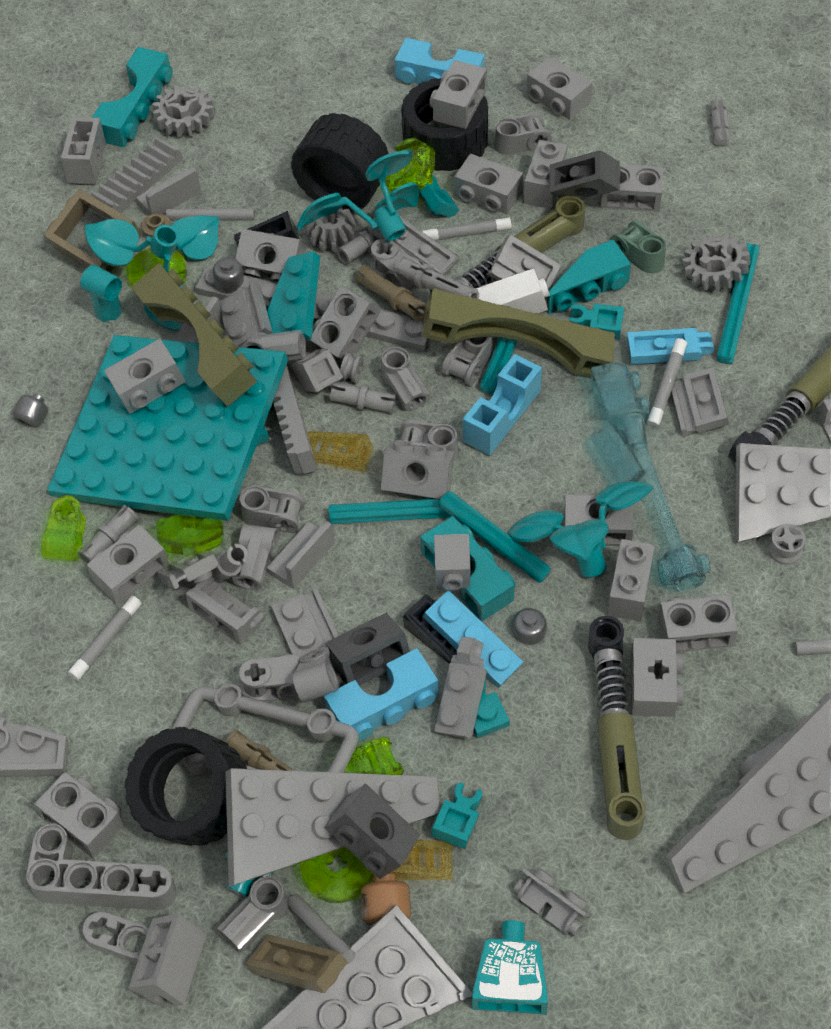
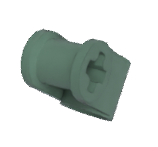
[610,220,666,273]

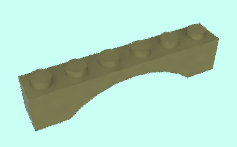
[131,263,257,407]
[421,288,615,379]

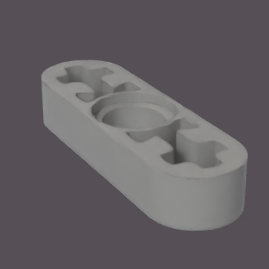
[83,912,149,964]

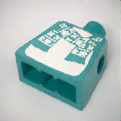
[472,920,548,1015]

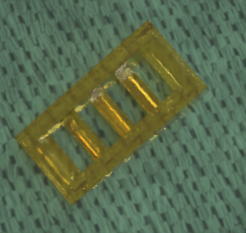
[308,431,374,473]
[390,839,453,881]

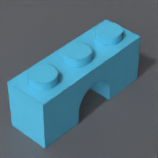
[395,38,485,84]
[463,354,542,456]
[324,648,439,741]

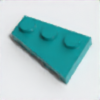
[255,251,320,349]

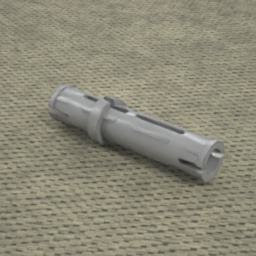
[394,256,479,299]

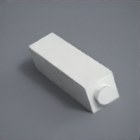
[441,268,550,346]

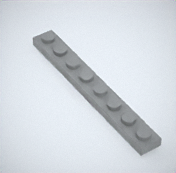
[195,266,429,351]

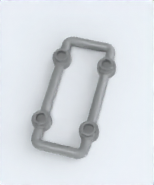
[171,684,359,775]

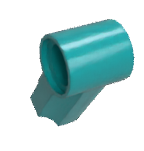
[80,265,122,322]

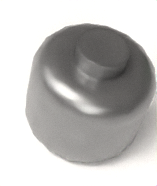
[212,258,244,292]
[12,393,49,428]
[512,608,547,645]

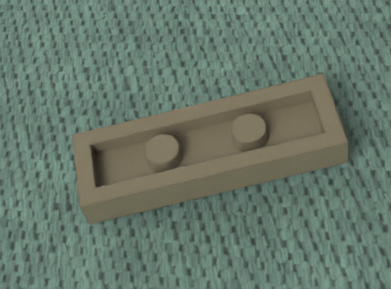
[245,934,348,994]

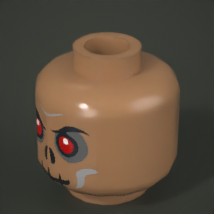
[361,873,411,926]

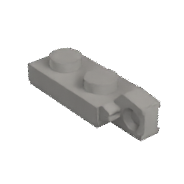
[434,637,487,739]

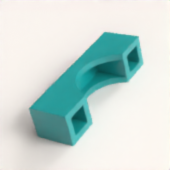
[92,47,173,148]

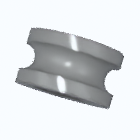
[340,353,364,383]

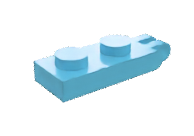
[626,328,714,365]

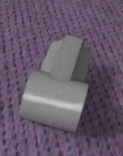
[241,330,306,361]
[381,346,430,411]
[233,524,279,590]
[217,876,288,953]

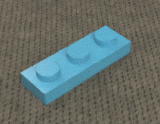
[423,590,523,688]

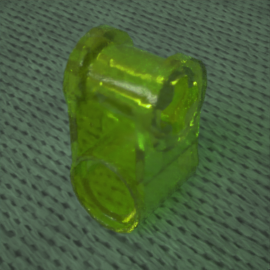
[41,495,86,561]
[333,737,404,775]

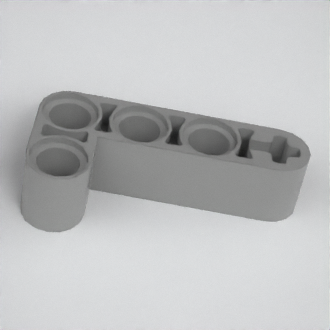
[26,823,177,910]

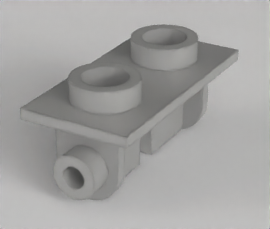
[513,867,593,936]

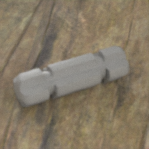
[710,99,730,146]

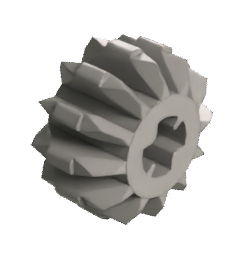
[306,208,356,254]

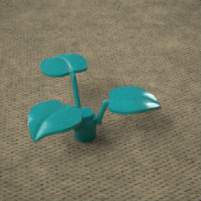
[297,149,419,242]
[85,215,219,331]
[507,481,654,577]

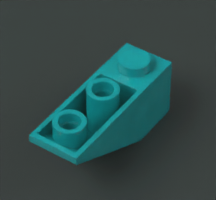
[547,240,631,314]

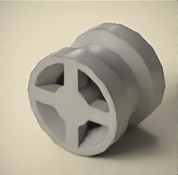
[769,524,806,565]

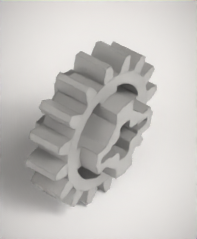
[152,84,214,137]
[683,232,751,291]

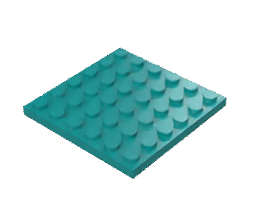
[47,335,288,521]

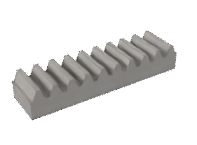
[84,137,183,223]
[273,365,318,474]

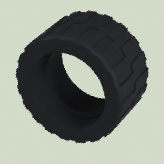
[401,78,488,171]
[291,113,389,212]
[124,727,247,846]

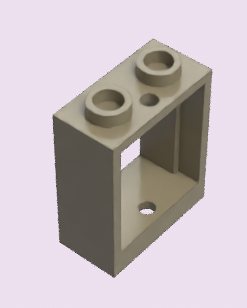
[44,189,143,274]

